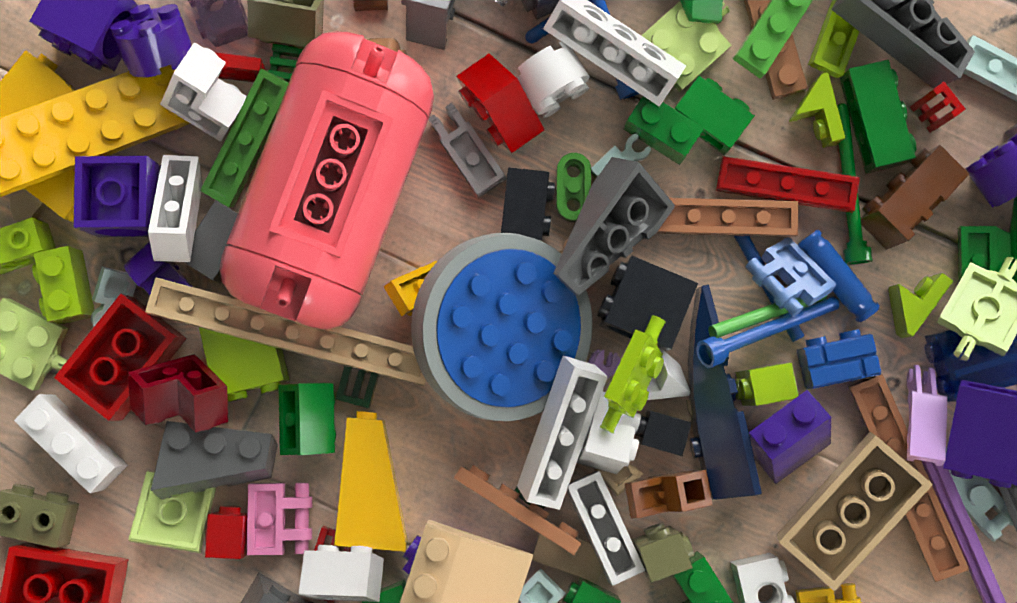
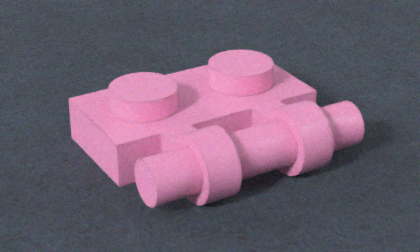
[247,483,312,555]

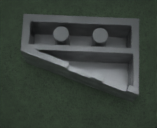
[151,421,278,499]

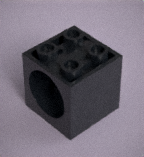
[597,256,698,351]

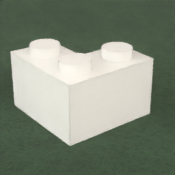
[160,42,247,142]
[577,391,641,474]

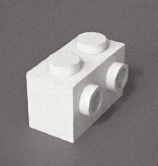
[299,545,384,602]

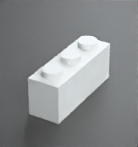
[148,155,203,262]
[14,394,128,493]
[567,471,645,586]

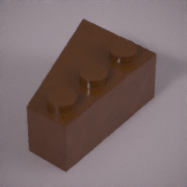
[861,145,969,250]

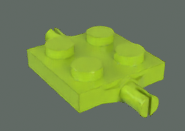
[599,315,666,434]

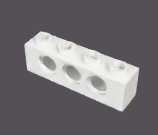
[543,0,686,106]
[730,553,795,603]

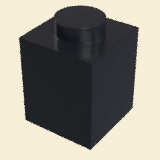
[635,410,692,456]

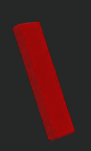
[716,156,860,213]

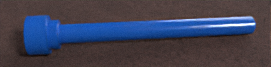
[696,297,839,368]

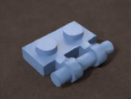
[745,237,837,317]

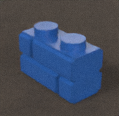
[797,329,882,389]

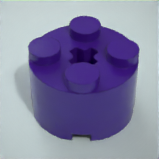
[110,4,192,77]
[965,134,1017,208]

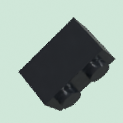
[501,167,555,241]

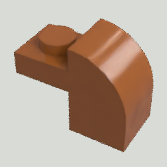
[624,470,713,519]

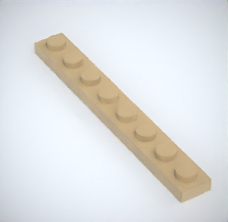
[145,277,426,386]

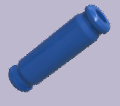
[798,230,880,322]

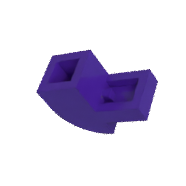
[123,241,193,295]

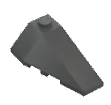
[553,157,675,296]

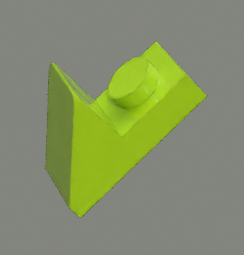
[789,72,845,148]
[888,273,953,338]

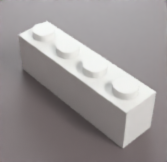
[517,356,608,510]

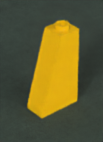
[334,411,408,552]

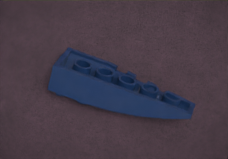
[688,284,762,500]

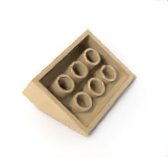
[400,520,533,603]

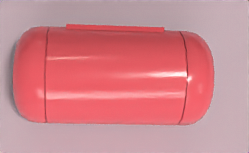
[220,31,434,330]

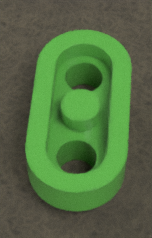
[556,153,591,222]

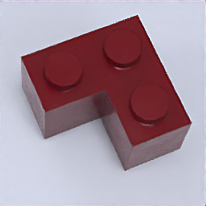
[128,354,228,433]

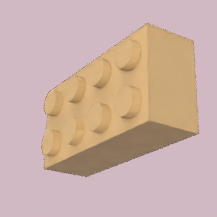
[777,432,933,591]

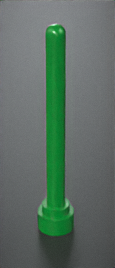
[837,103,873,265]

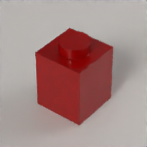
[205,506,248,559]

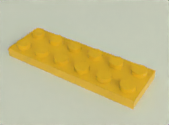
[0,65,191,197]

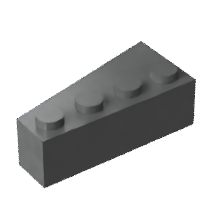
[831,0,975,89]

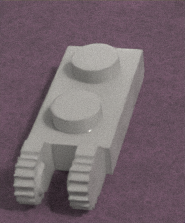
[428,103,506,198]

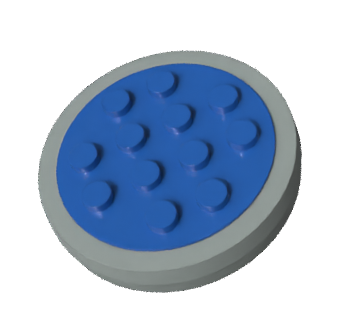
[411,233,592,421]

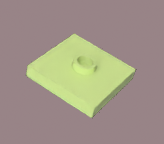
[128,471,216,553]

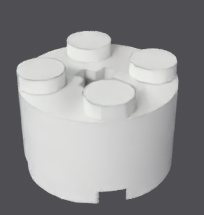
[514,41,590,118]

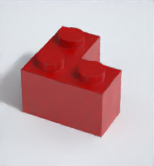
[456,53,545,153]

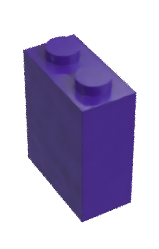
[943,380,1017,488]
[749,390,831,484]

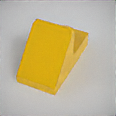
[384,261,437,317]

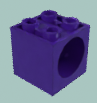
[29,0,138,72]
[74,156,161,237]

